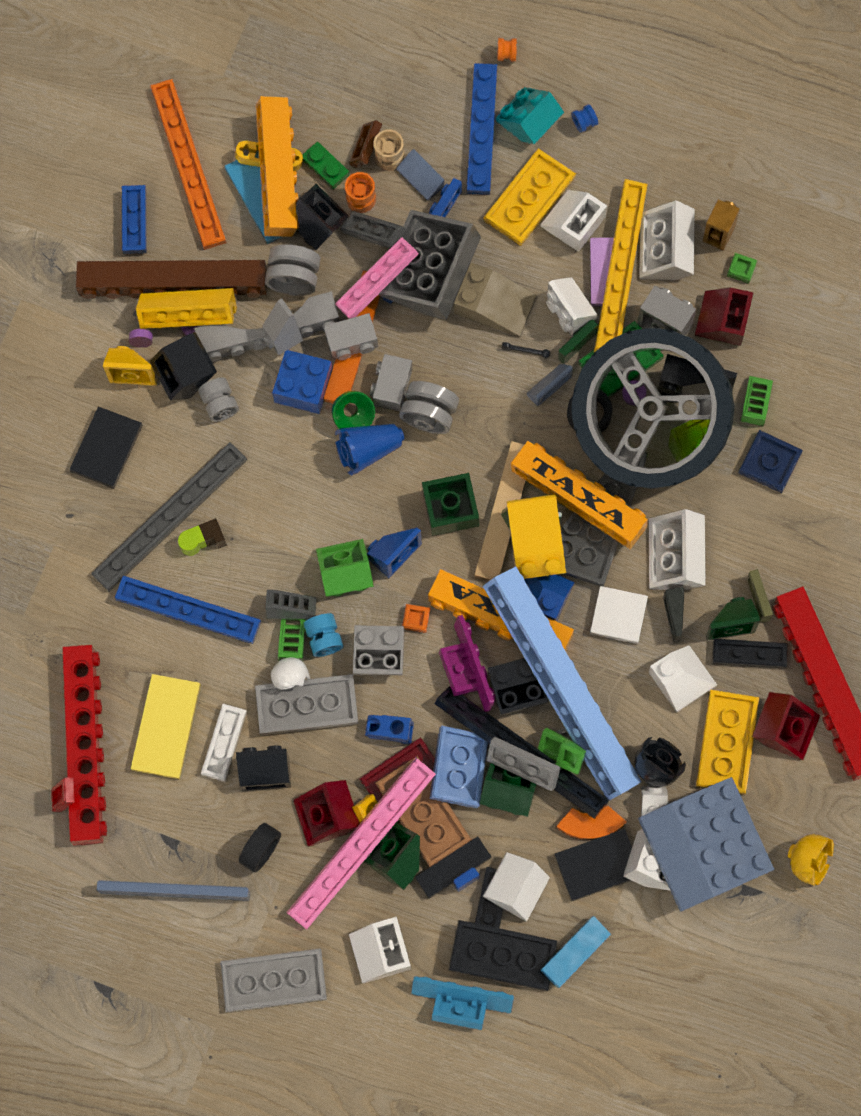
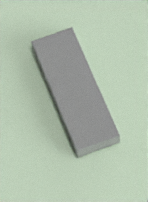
[486,737,560,791]

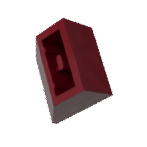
[695,287,754,346]

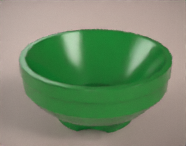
[332,390,375,429]

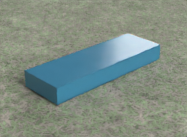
[540,916,611,988]

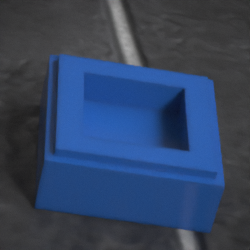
[453,867,479,892]

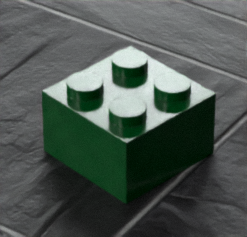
[422,473,479,536]

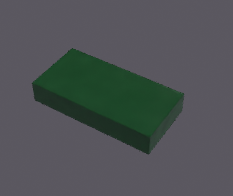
[558,320,598,364]

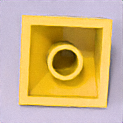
[103,346,157,386]

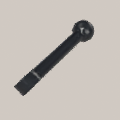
[501,342,550,358]

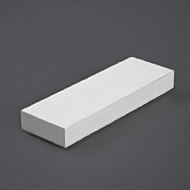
[201,704,247,782]

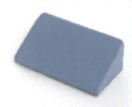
[396,149,445,201]
[527,364,573,406]

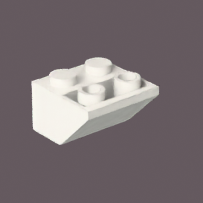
[541,190,607,252]
[546,277,597,337]
[623,829,670,891]
[349,917,411,984]

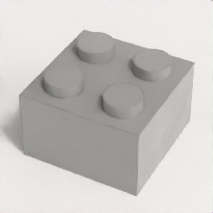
[637,286,696,336]

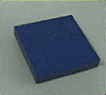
[738,430,803,493]

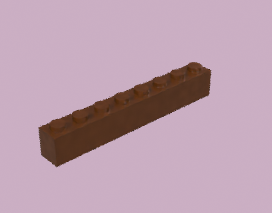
[76,260,267,299]

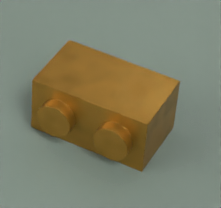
[702,199,740,251]

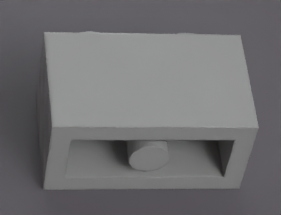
[324,313,378,360]
[370,354,413,412]

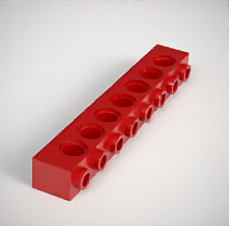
[62,645,107,846]

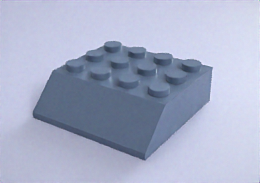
[638,777,775,912]

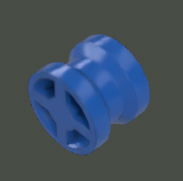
[571,104,598,133]

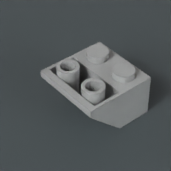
[353,625,405,675]

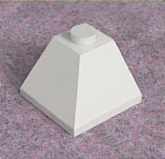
[649,646,717,713]

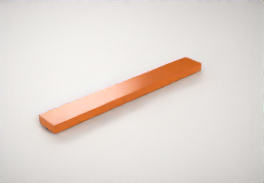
[150,79,226,250]

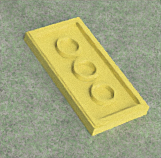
[131,674,201,780]

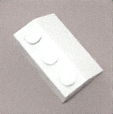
[639,200,695,280]
[649,509,705,590]

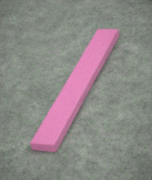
[287,757,436,929]

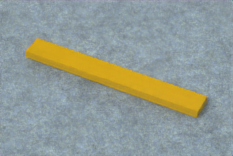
[594,179,648,352]

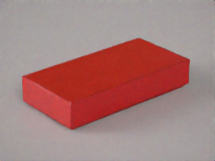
[51,778,74,812]

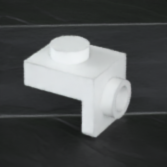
[641,785,668,816]

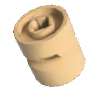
[374,129,404,171]

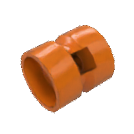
[345,172,376,213]

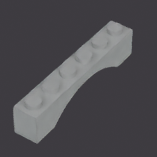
[194,291,340,362]

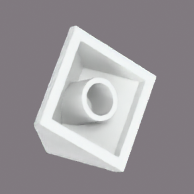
[483,852,550,922]

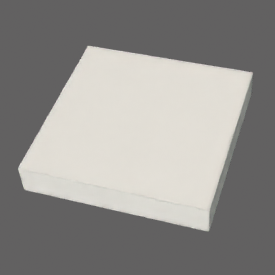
[590,586,648,644]

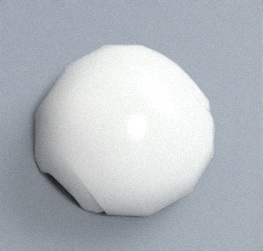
[271,657,310,690]

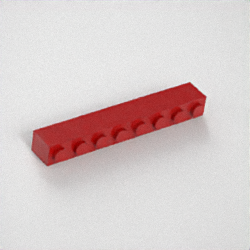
[772,586,861,781]

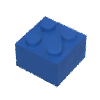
[272,350,333,414]

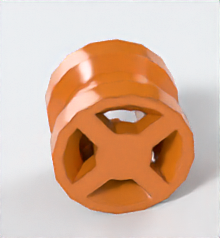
[498,38,517,62]

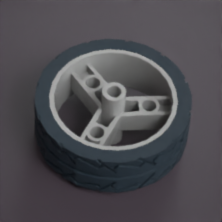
[571,328,735,489]

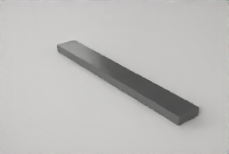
[91,442,247,592]

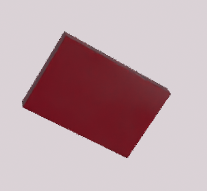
[359,737,435,802]

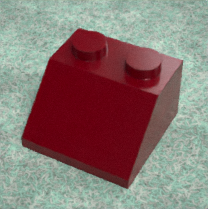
[752,692,820,760]
[293,780,360,847]

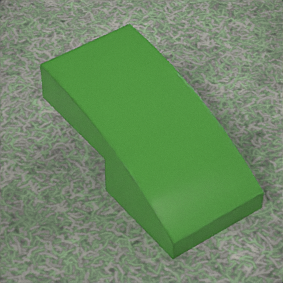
[538,728,586,775]

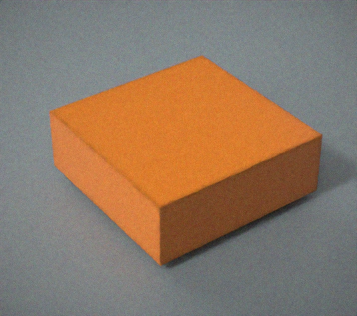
[402,604,430,633]

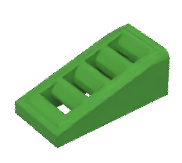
[740,376,773,426]
[278,619,306,661]

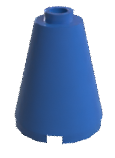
[335,424,404,475]

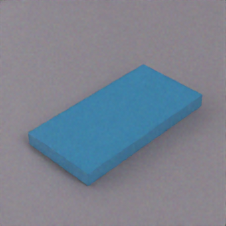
[225,150,298,244]

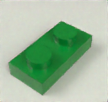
[302,141,350,190]

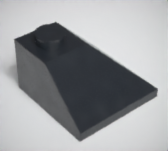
[296,183,349,250]

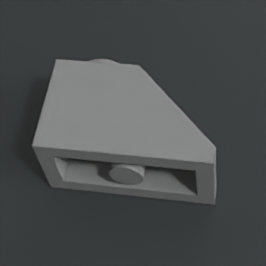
[262,298,303,355]

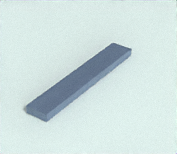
[97,880,250,901]

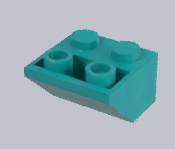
[495,87,564,144]

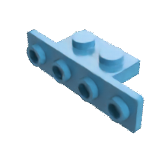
[411,976,514,1030]

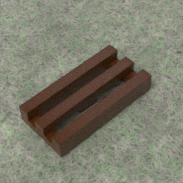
[349,120,382,168]

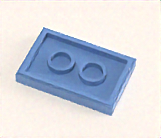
[430,726,488,809]

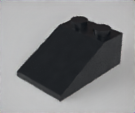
[658,354,737,403]

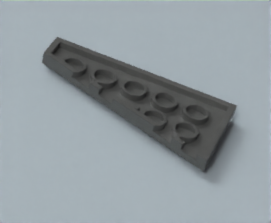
[561,452,648,587]

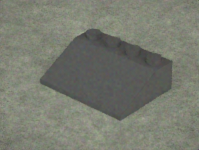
[378,209,481,320]

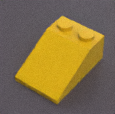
[507,494,566,579]

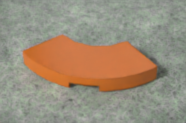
[556,806,627,840]

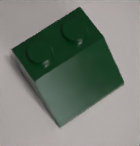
[480,763,537,817]

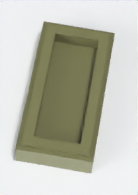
[747,569,773,623]

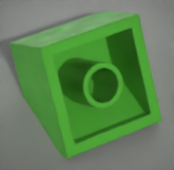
[316,539,374,597]

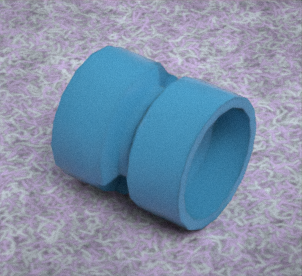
[304,613,344,657]

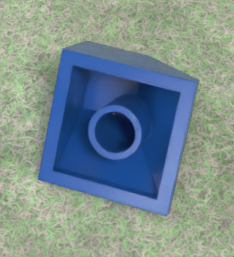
[367,528,422,578]
[524,574,575,621]

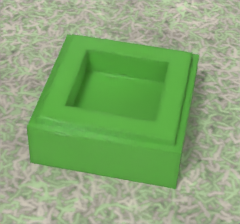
[727,253,757,284]

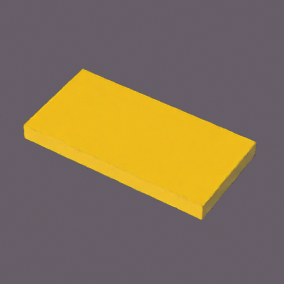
[483,148,576,246]
[696,690,759,795]

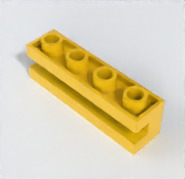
[136,288,237,329]

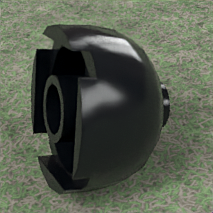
[634,737,686,787]

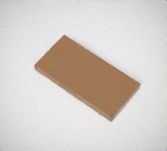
[375,756,471,868]

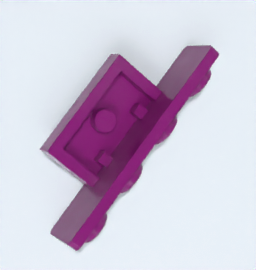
[439,615,495,712]

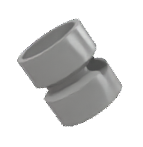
[198,378,239,422]

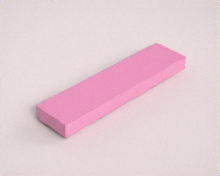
[335,237,419,319]

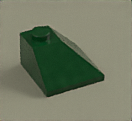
[706,597,760,641]
[363,822,420,890]

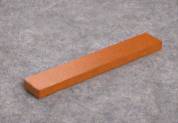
[323,270,381,407]

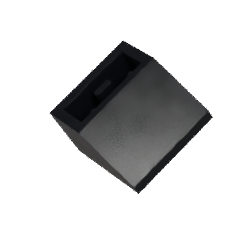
[150,332,217,401]
[487,658,549,716]
[236,745,291,791]

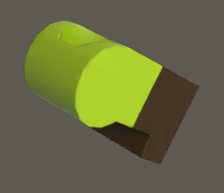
[178,518,227,556]

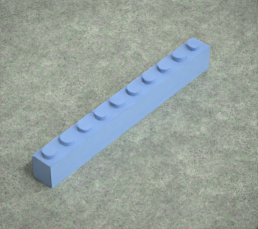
[483,567,642,801]

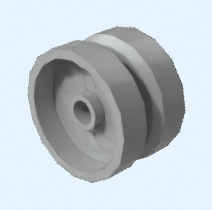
[265,245,321,296]
[399,381,459,434]

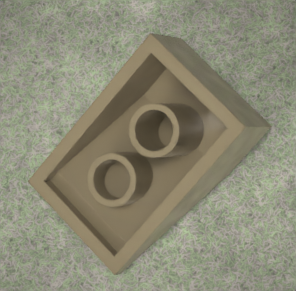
[454,262,537,338]

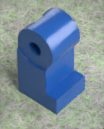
[365,715,414,745]

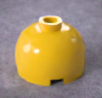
[788,834,834,886]

